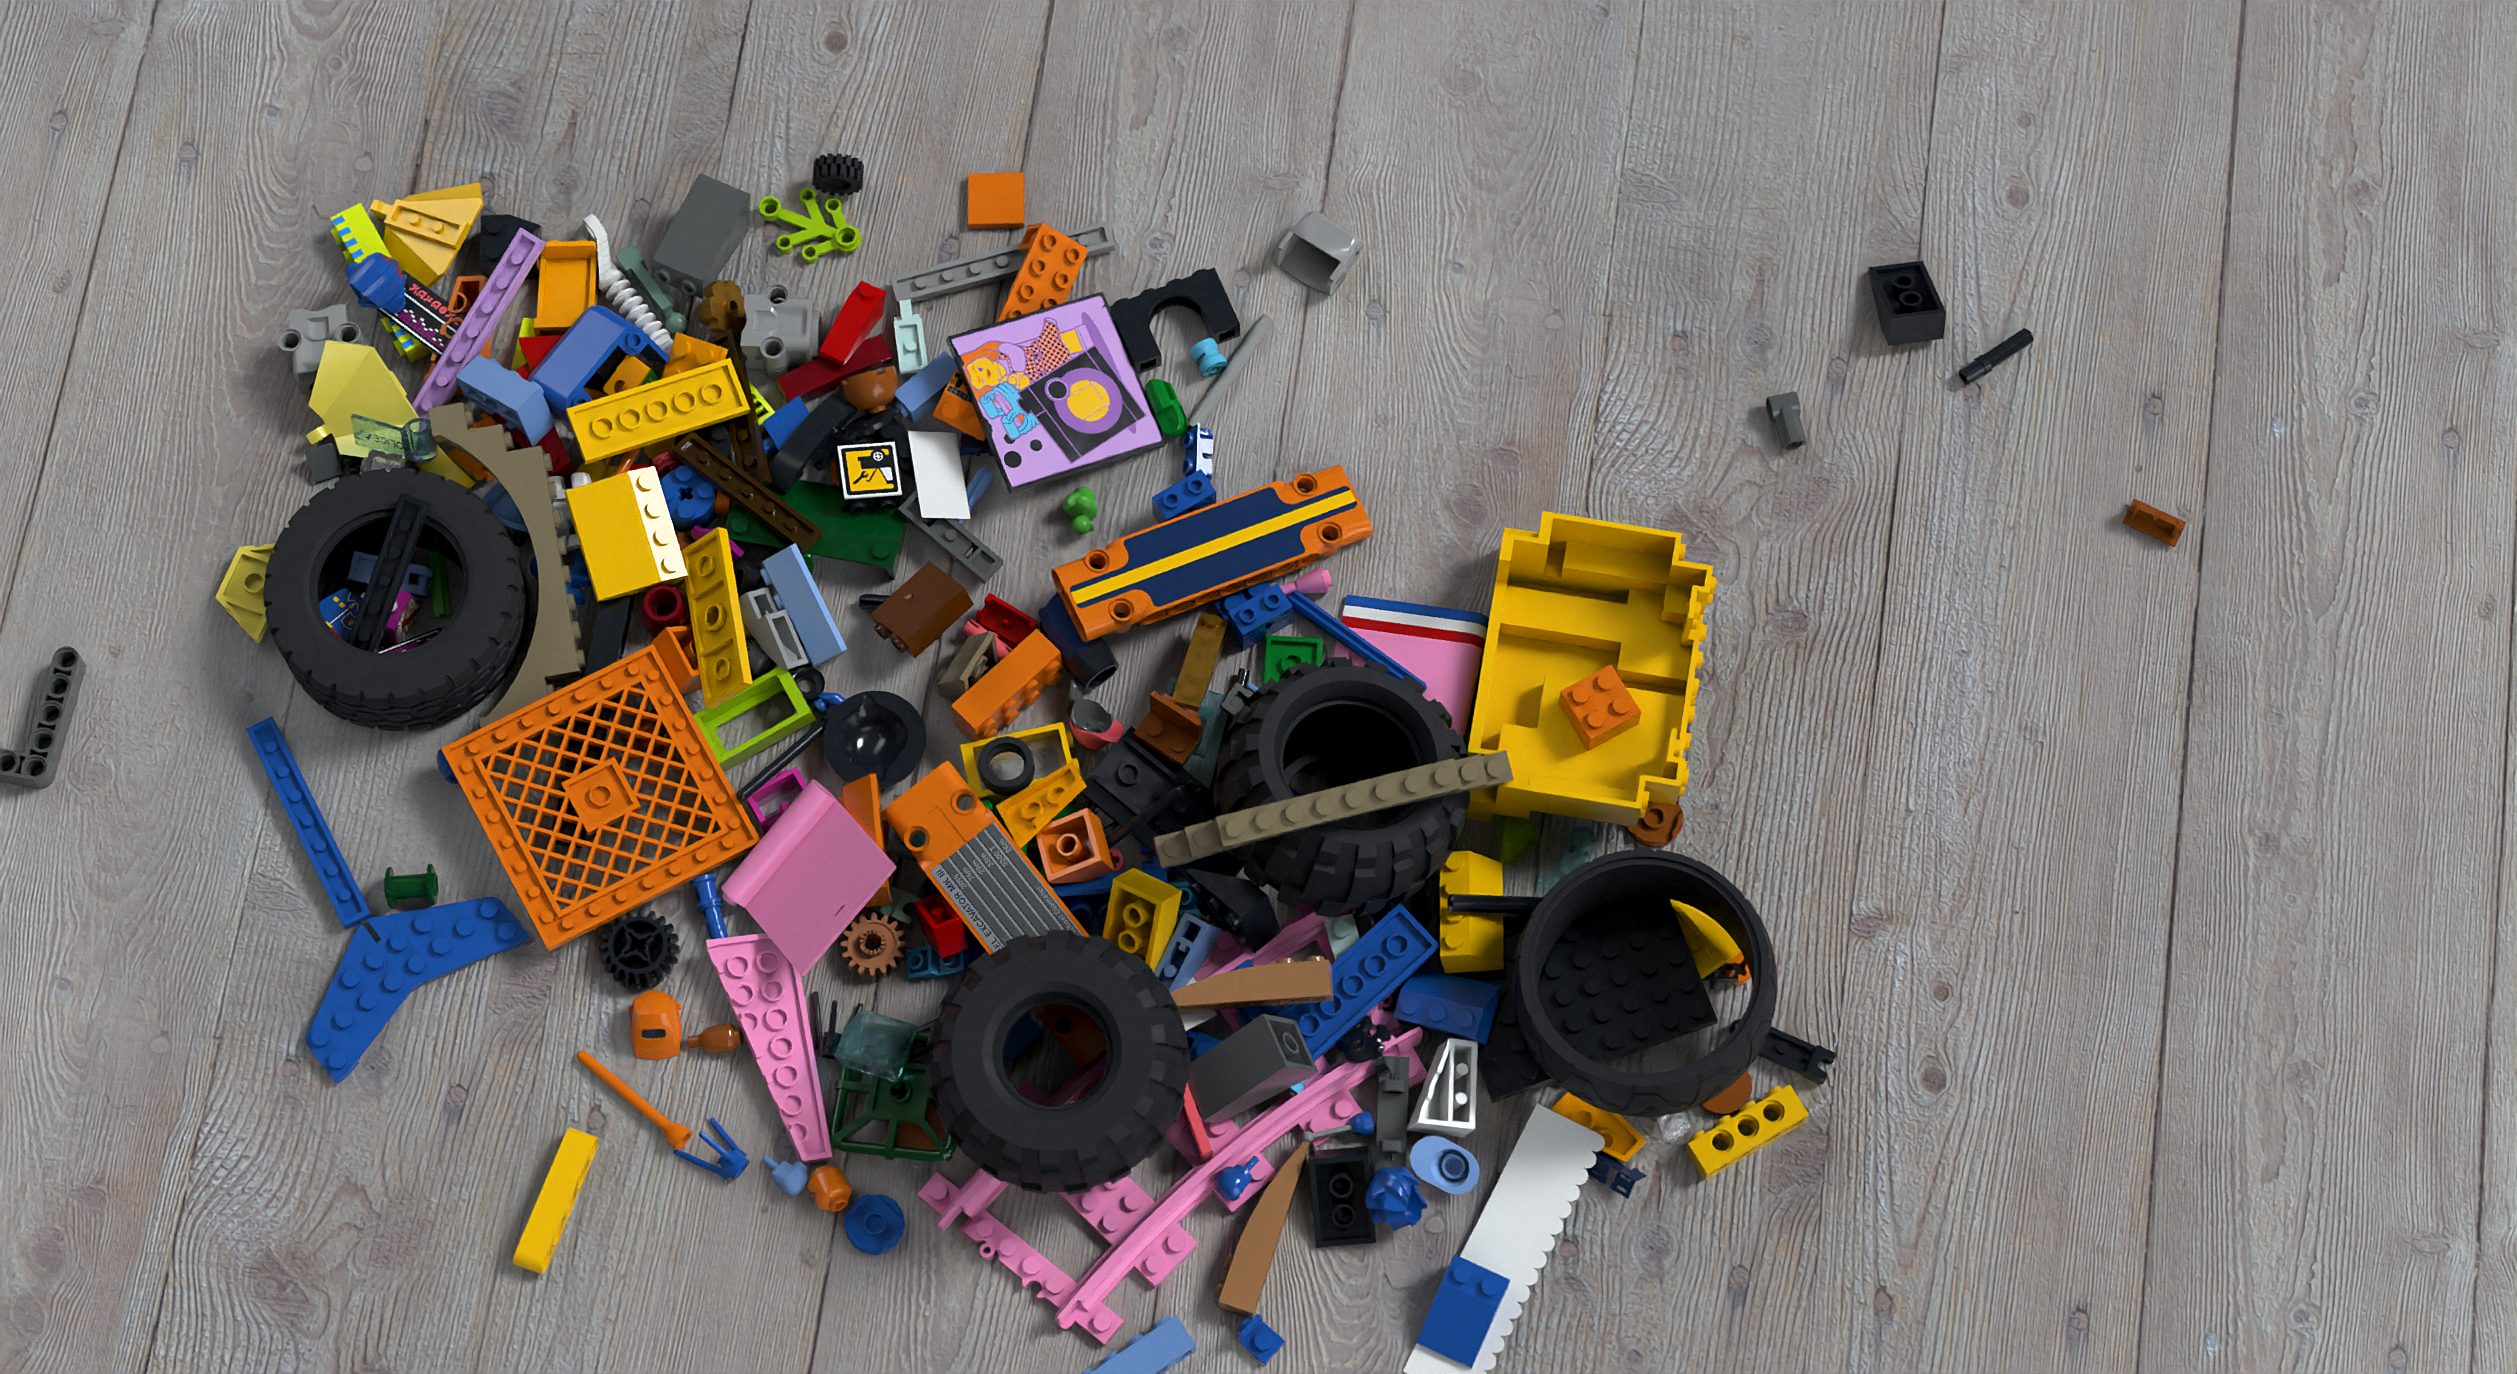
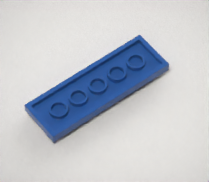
[1275,903,1440,1063]

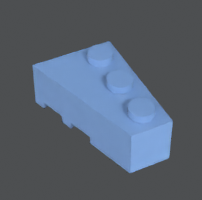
[456,354,556,447]

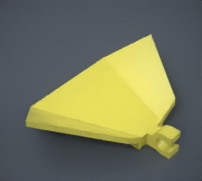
[306,340,421,463]

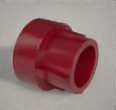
[641,585,691,638]

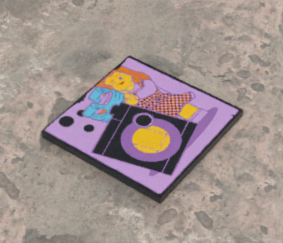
[946,291,1167,494]

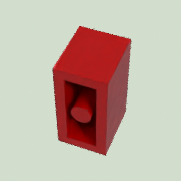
[914,893,969,959]

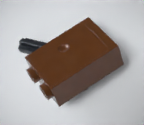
[859,561,974,658]

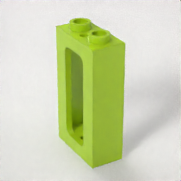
[693,666,816,772]

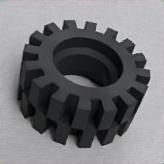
[812,153,864,196]

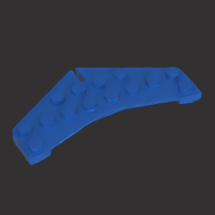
[306,897,530,1084]

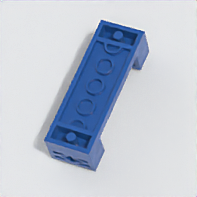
[1152,469,1293,651]

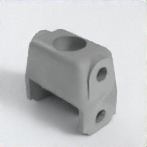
[1274,211,1363,296]

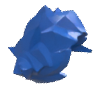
[1366,1166,1427,1231]

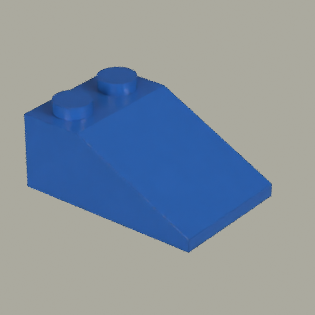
[1416,1254,1510,1369]

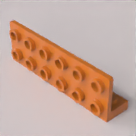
[995,222,1088,323]

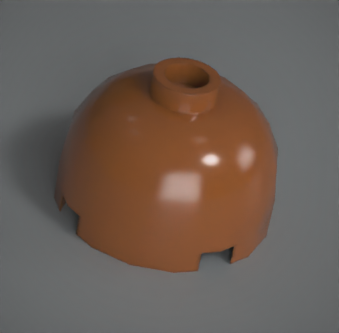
[840,366,899,415]

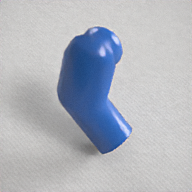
[812,693,846,714]

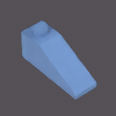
[1154,912,1223,992]

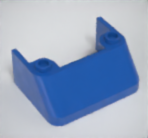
[528,305,671,434]

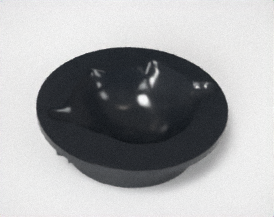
[823,691,926,788]

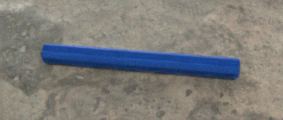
[1288,591,1427,693]

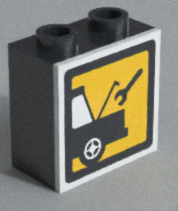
[835,442,902,513]

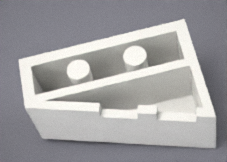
[1406,1038,1478,1137]

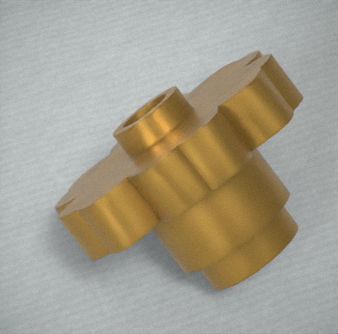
[697,280,747,335]

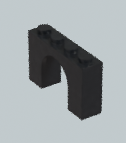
[1110,267,1240,374]

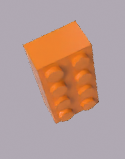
[951,629,1063,742]

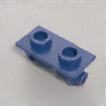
[1182,423,1213,480]

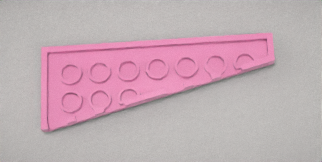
[705,933,832,1164]

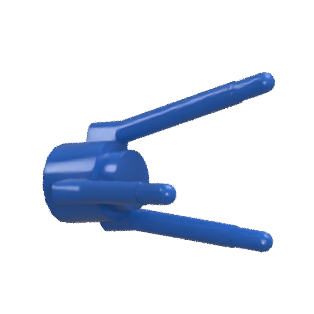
[673,1118,749,1180]

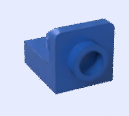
[1237,1314,1285,1366]

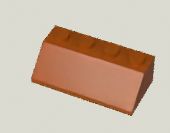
[838,773,891,907]

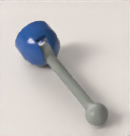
[1302,1111,1374,1143]

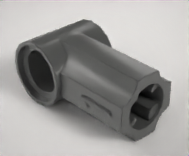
[1766,391,1806,451]

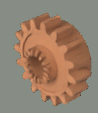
[841,913,907,979]

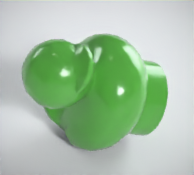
[1063,487,1098,535]

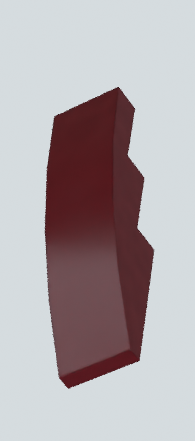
[775,334,894,404]

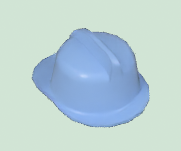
[1410,1136,1479,1195]

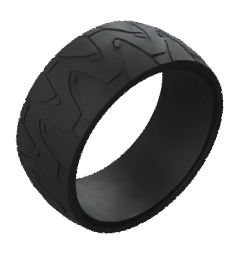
[1512,849,1778,1117]

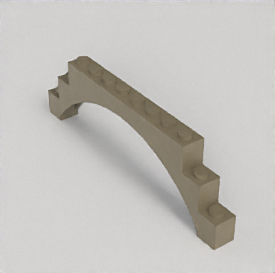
[428,402,586,728]
[1153,750,1514,869]

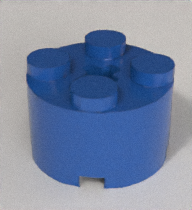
[660,465,717,532]

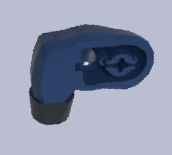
[1038,564,1123,691]

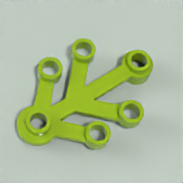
[759,188,862,264]

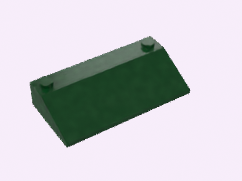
[725,479,909,580]

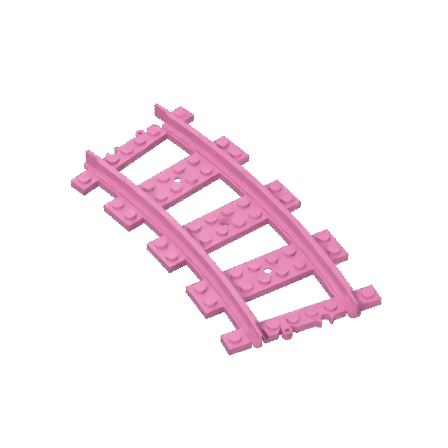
[917,902,1428,1346]

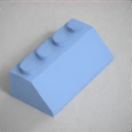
[759,543,847,667]

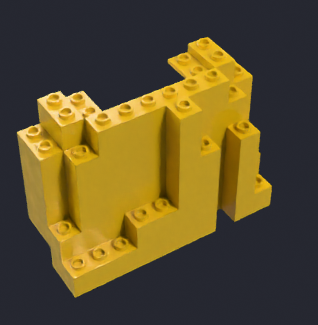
[1465,511,1717,827]

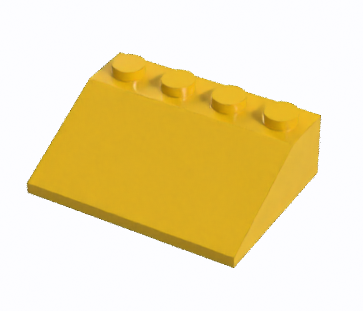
[564,466,688,602]

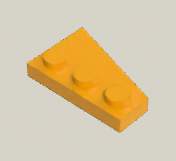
[996,761,1087,848]
[1550,1092,1647,1163]

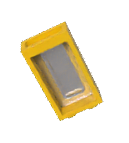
[960,722,1081,804]

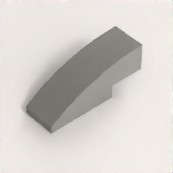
[738,587,809,671]

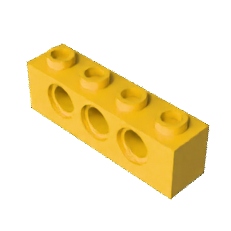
[1685,1084,1809,1181]

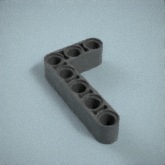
[0,646,86,789]

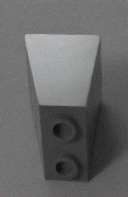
[652,173,750,299]
[1187,1014,1318,1124]

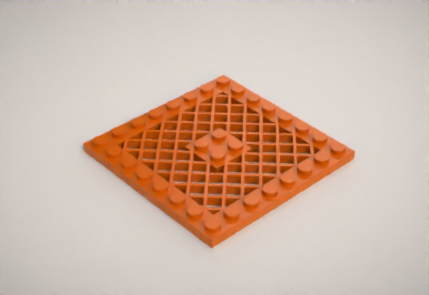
[441,644,761,952]

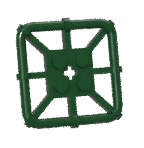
[829,1025,957,1162]

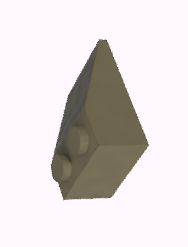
[936,631,999,703]

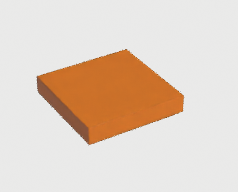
[968,173,1025,228]

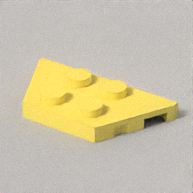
[215,543,275,644]

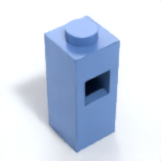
[893,351,957,423]

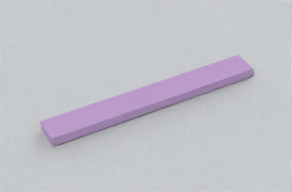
[411,227,546,438]

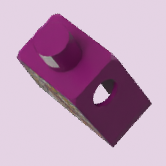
[380,590,422,648]

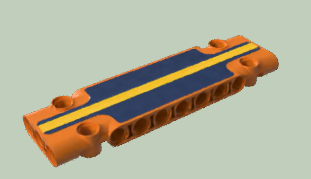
[1051,464,1373,643]

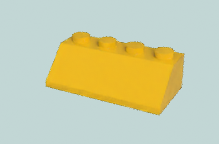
[1440,850,1504,973]

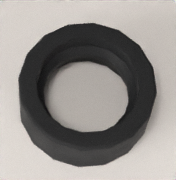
[978,736,1035,796]

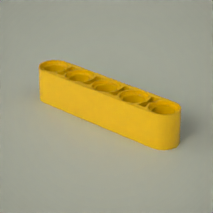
[513,1128,599,1275]

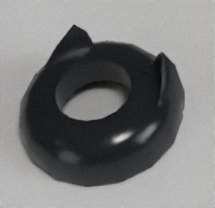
[791,666,825,704]

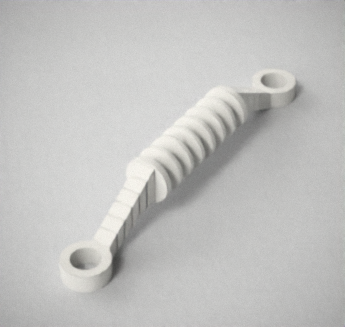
[582,213,673,356]

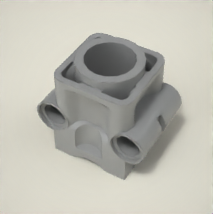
[740,283,822,381]
[277,304,366,395]

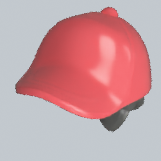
[1065,679,1124,750]

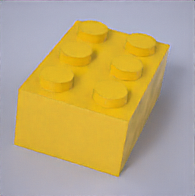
[1102,868,1182,973]

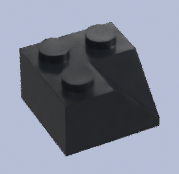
[480,214,542,279]

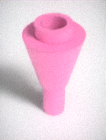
[1280,565,1333,596]

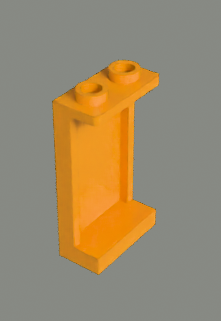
[533,240,598,337]

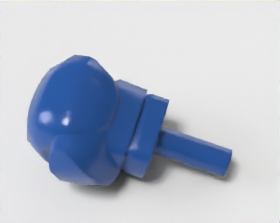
[1215,1156,1259,1201]

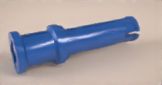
[689,874,728,940]

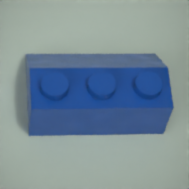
[1393,967,1502,1045]

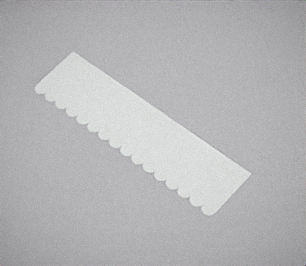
[1403,1103,1605,1374]

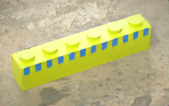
[330,202,432,363]

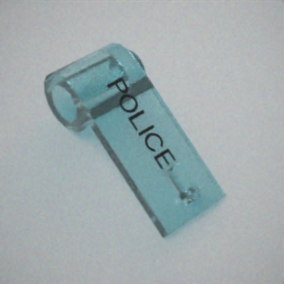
[350,413,438,464]

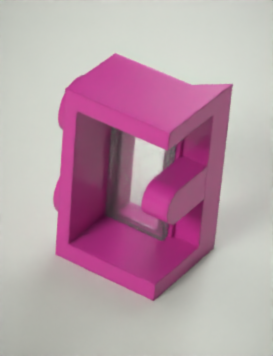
[747,767,807,834]

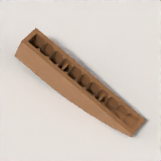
[1170,956,1333,1012]
[1214,1141,1310,1319]

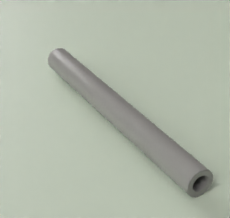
[1187,314,1274,430]

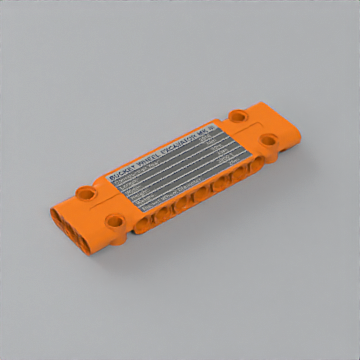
[881,761,1107,1070]

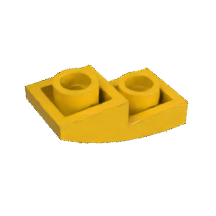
[416,443,476,489]

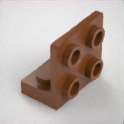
[1134,691,1202,768]

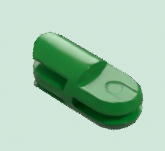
[1145,379,1188,438]

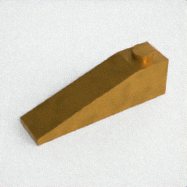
[1172,613,1229,712]

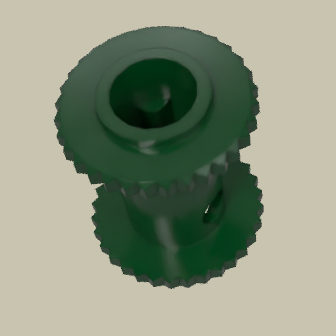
[384,864,439,909]

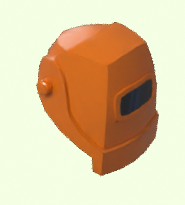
[628,990,682,1060]

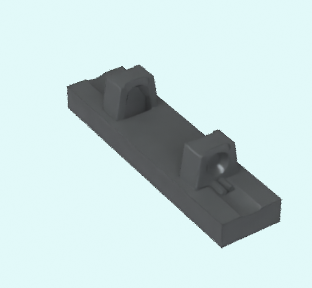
[898,489,1004,585]
[1375,1056,1410,1176]

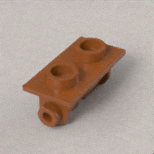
[2122,499,2186,547]

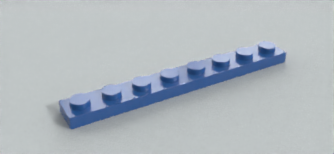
[246,716,372,930]

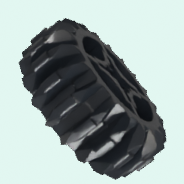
[599,909,680,989]

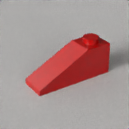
[818,281,886,366]

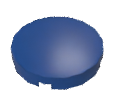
[845,1194,905,1255]

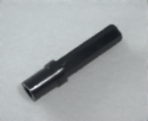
[1958,328,2034,385]

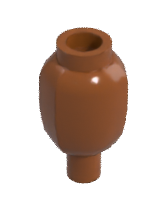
[687,1024,744,1054]

